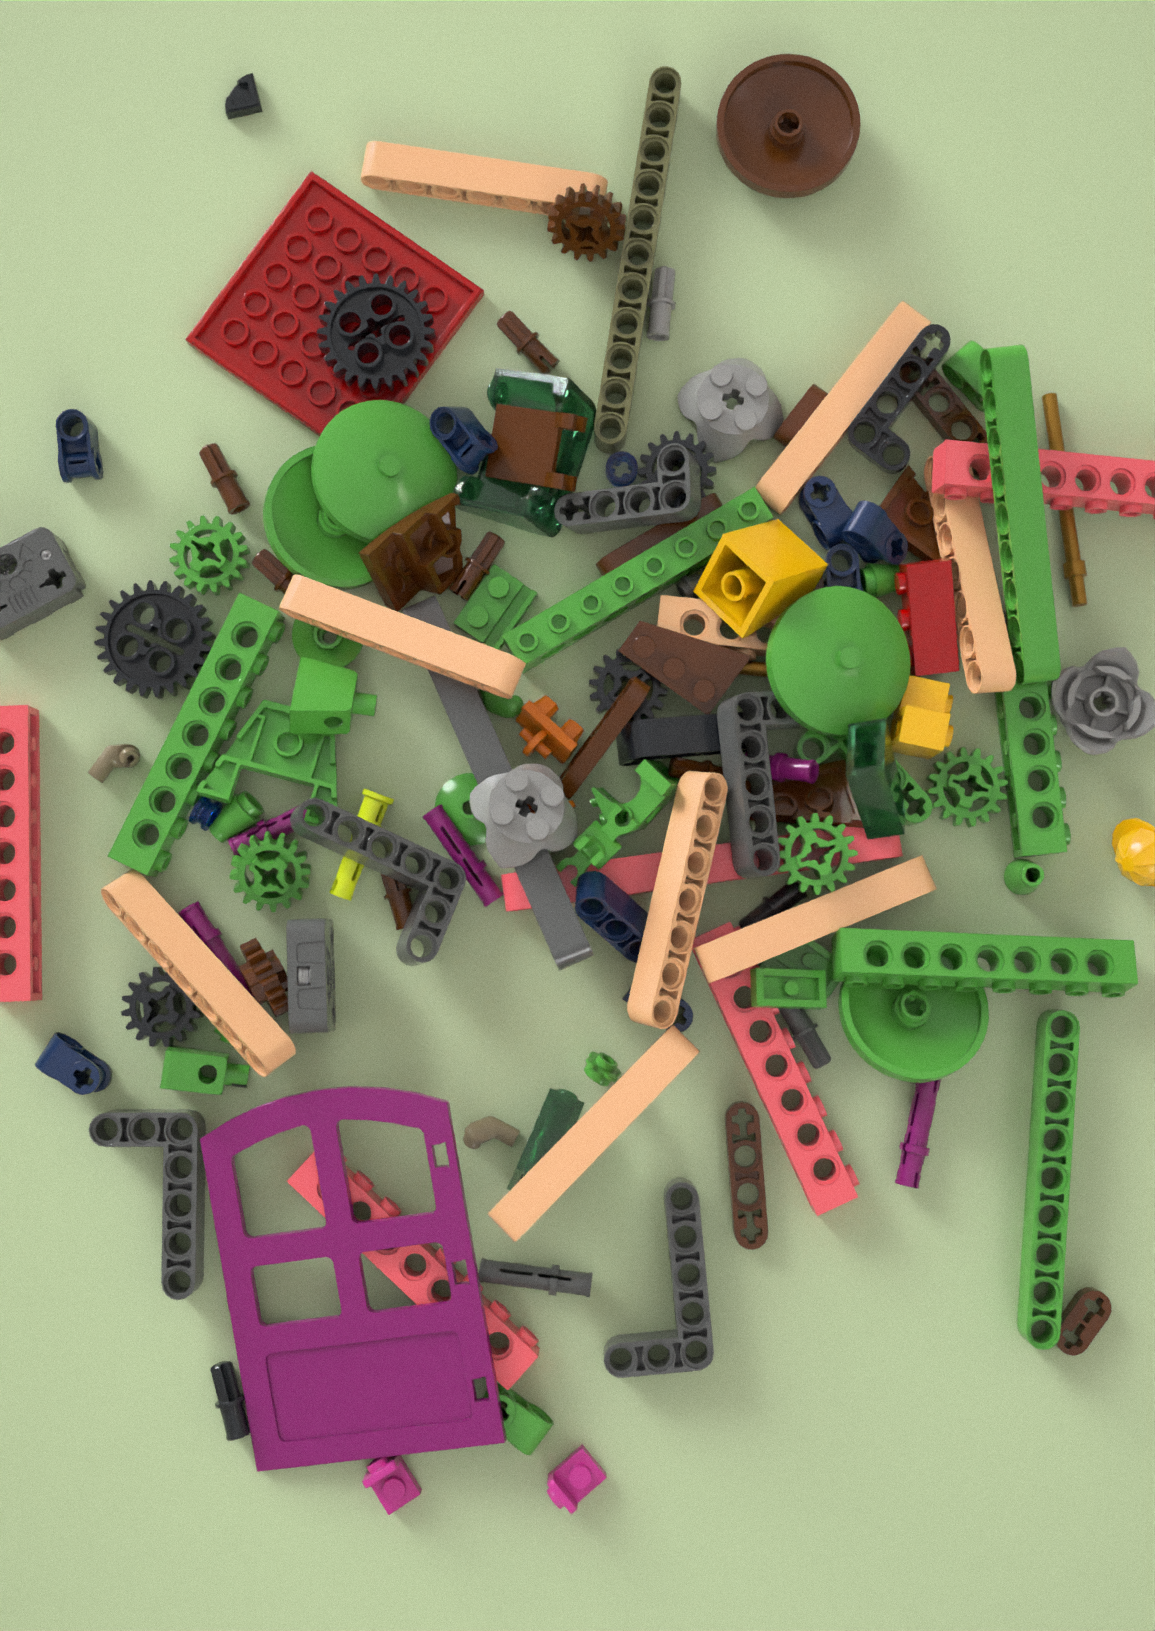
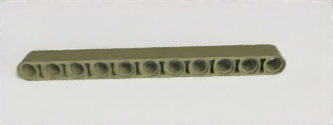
[594,66,681,454]

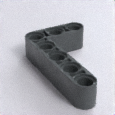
[717,691,803,879]
[290,798,466,966]
[89,1109,206,1300]
[604,1177,714,1378]

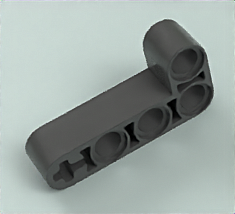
[554,443,701,534]

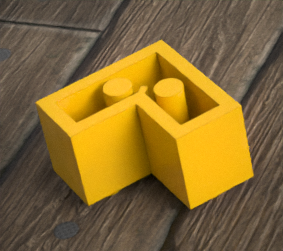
[886,675,954,760]

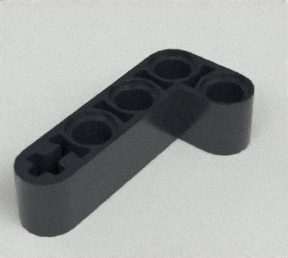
[848,324,951,474]
[616,712,747,766]

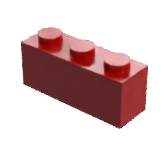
[894,559,959,676]

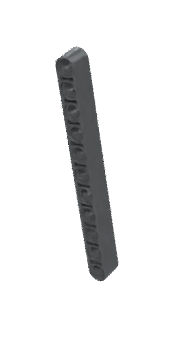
[402,595,594,971]

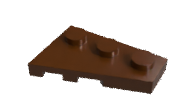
[879,465,942,561]
[618,621,752,715]
[745,759,865,828]

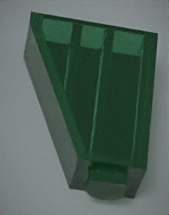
[846,718,905,840]
[507,1088,585,1190]

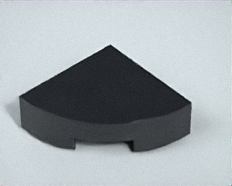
[225,73,263,120]

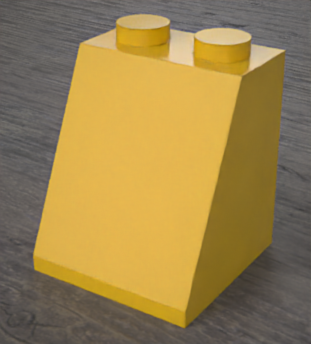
[693,519,828,639]

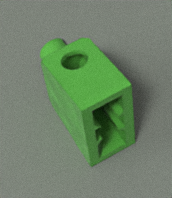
[289,657,377,734]
[160,1045,250,1095]

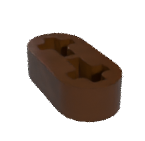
[773,383,828,447]
[1056,1287,1112,1356]

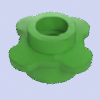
[584,1051,621,1087]

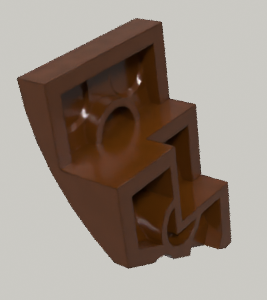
[359,493,463,612]

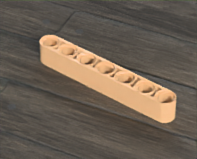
[360,141,608,215]
[755,301,931,515]
[924,456,1016,694]
[279,574,526,699]
[627,771,728,1029]
[694,855,937,983]
[101,869,296,1077]
[488,1025,700,1242]

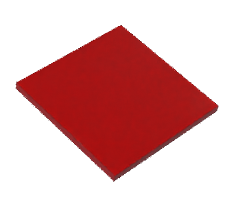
[185,171,484,436]

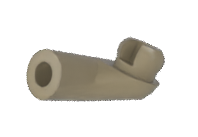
[88,744,140,783]
[463,1116,520,1149]

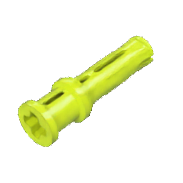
[329,788,394,901]

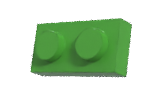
[750,968,827,1009]

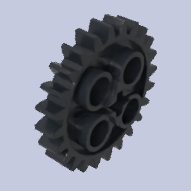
[317,274,436,394]
[94,580,216,699]

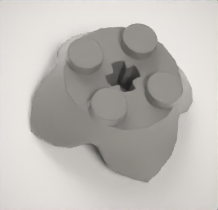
[678,358,783,463]
[1051,647,1155,755]
[470,764,578,868]

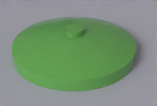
[311,400,457,543]
[263,446,373,590]
[766,586,910,736]
[838,953,989,1083]

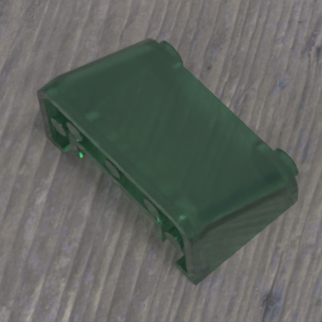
[453,368,596,538]

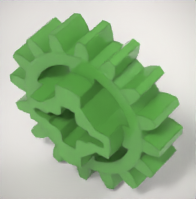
[169,515,251,596]
[925,747,1008,828]
[777,813,858,895]
[229,831,311,912]

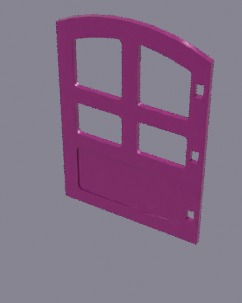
[200,1086,507,1472]

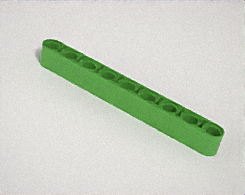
[979,344,1061,685]
[1017,1009,1080,1350]

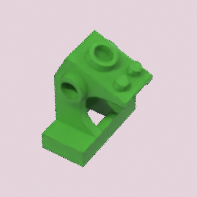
[590,759,680,838]

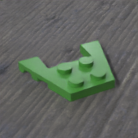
[196,699,339,831]

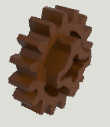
[547,183,626,262]
[239,937,288,1017]

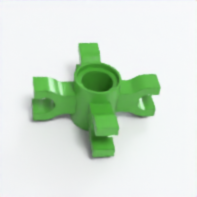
[556,803,639,887]

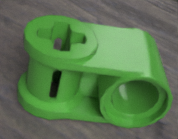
[941,340,984,412]
[483,1384,554,1456]

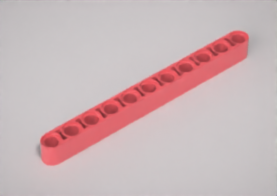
[501,820,903,912]

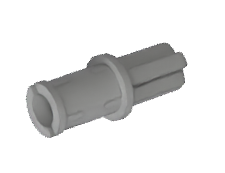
[647,266,676,341]

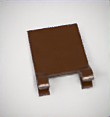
[485,404,588,492]

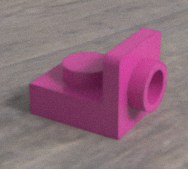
[547,1444,607,1514]
[362,1455,422,1515]

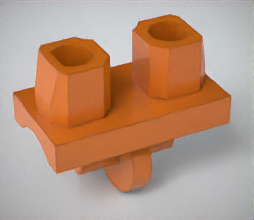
[515,695,584,764]

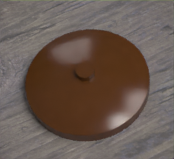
[716,54,861,198]

